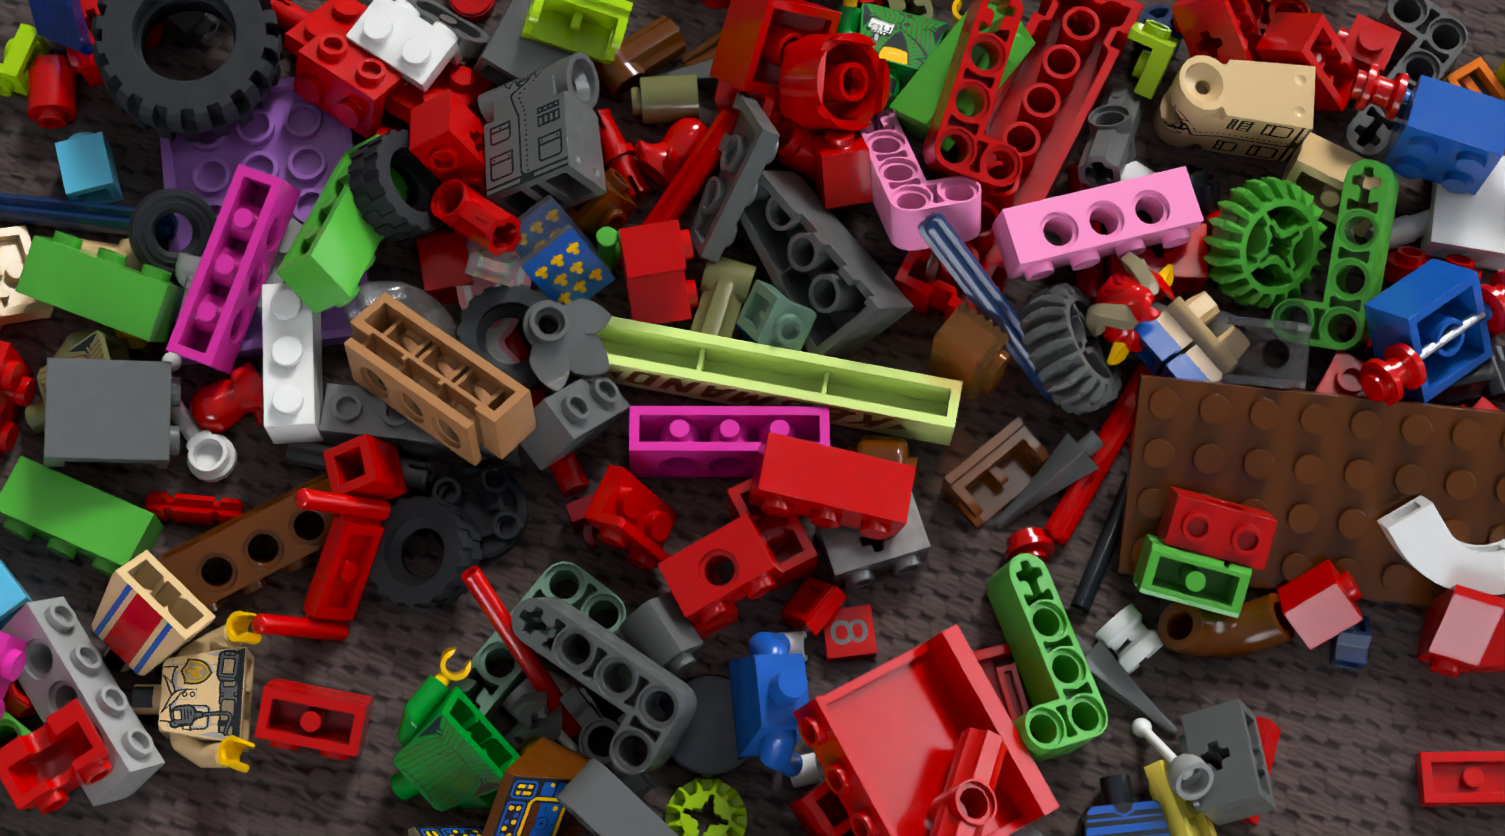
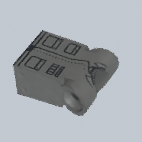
[477,52,607,218]

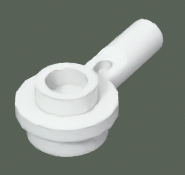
[170,399,237,482]

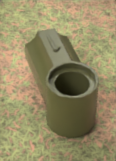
[690,256,758,339]

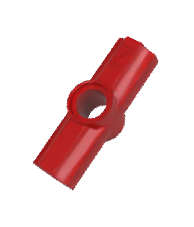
[930,727,1007,836]

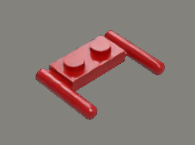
[252,488,391,641]

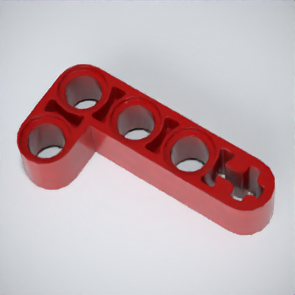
[923,0,1023,190]

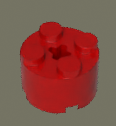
[779,33,890,131]

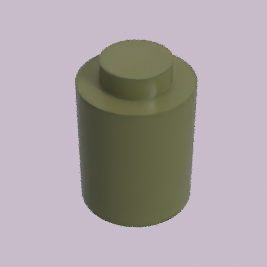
[631,74,699,124]

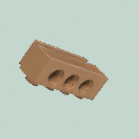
[344,292,537,466]

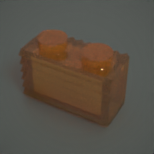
[927,303,1012,402]

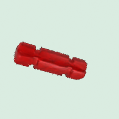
[145,491,244,526]

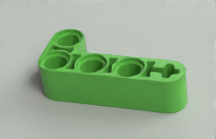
[1271,159,1399,351]
[987,553,1108,763]

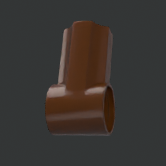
[591,15,686,101]

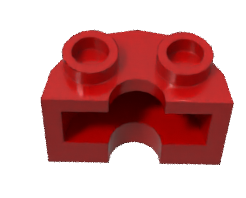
[0,698,114,815]

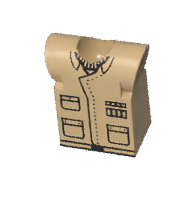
[1152,55,1316,162]

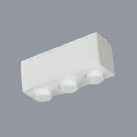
[262,283,324,444]

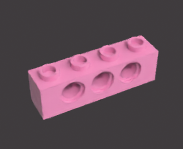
[992,166,1204,281]

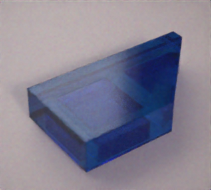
[28,0,92,56]

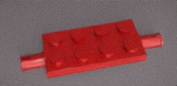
[270,0,493,125]

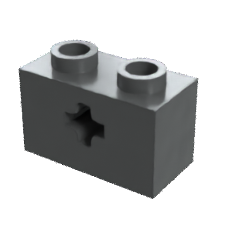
[1179,698,1277,826]

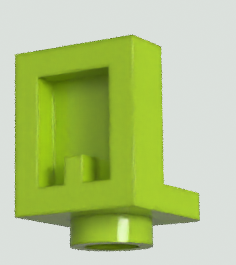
[1127,19,1180,99]
[0,23,50,97]

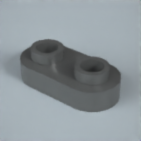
[407,0,490,62]

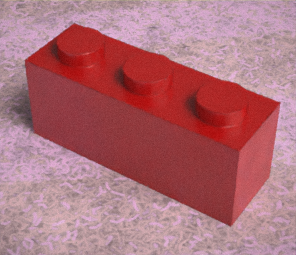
[748,432,916,540]

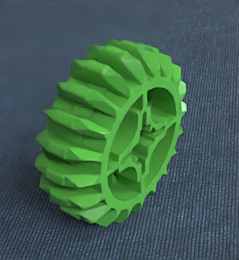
[1202,177,1328,309]

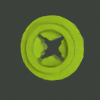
[665,778,747,836]

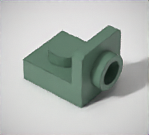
[736,279,817,351]

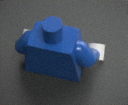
[729,631,822,788]

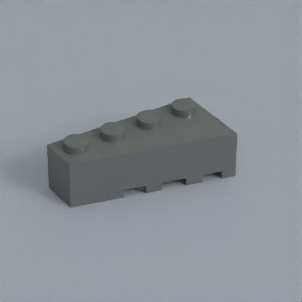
[739,171,914,359]

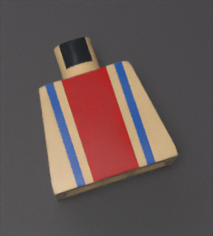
[92,550,216,676]

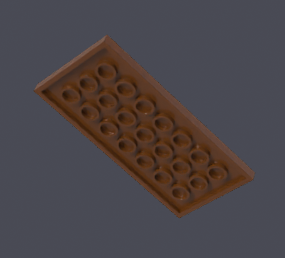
[1116,374,1505,606]

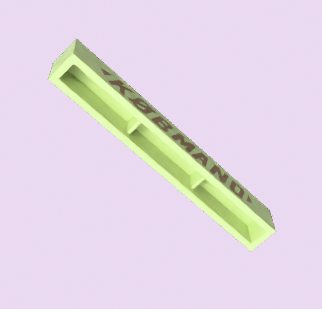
[569,316,963,446]

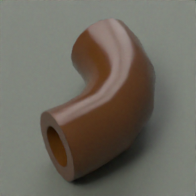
[1157,593,1295,658]

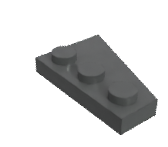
[690,92,780,262]

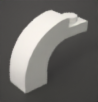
[1377,495,1505,595]

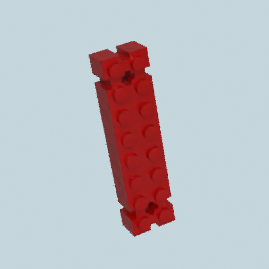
[894,0,1143,341]

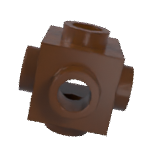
[565,167,638,236]

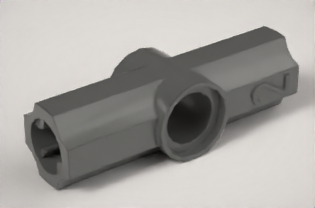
[1078,82,1146,188]

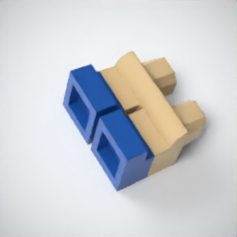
[1132,291,1250,382]

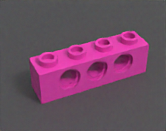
[166,163,301,374]
[629,406,830,477]

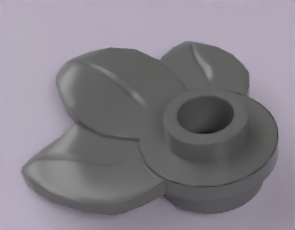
[522,299,611,392]

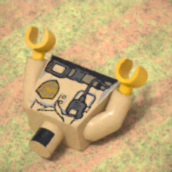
[132,611,262,773]

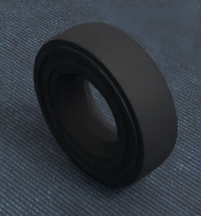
[128,188,217,277]

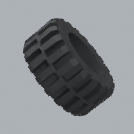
[91,0,283,142]

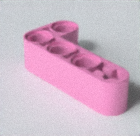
[859,109,981,251]

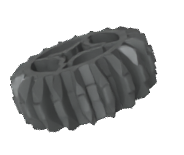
[1020,282,1122,415]

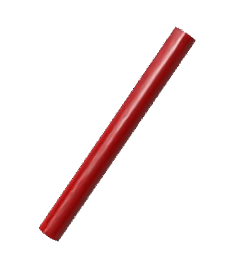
[461,566,582,737]

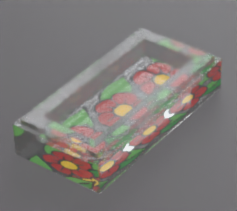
[465,245,522,288]

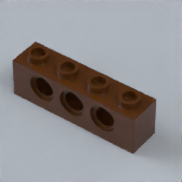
[155,471,340,613]

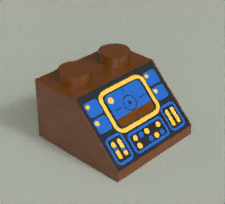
[482,737,590,836]

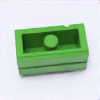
[1133,534,1252,618]

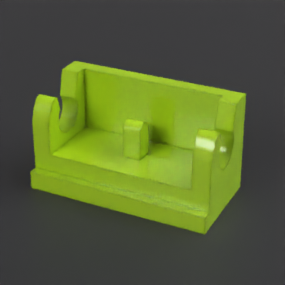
[520,0,633,65]

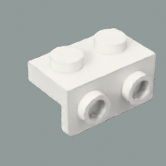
[346,0,463,92]

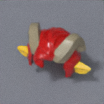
[1085,251,1175,366]

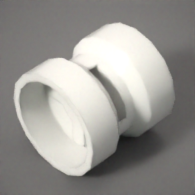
[1094,604,1164,674]

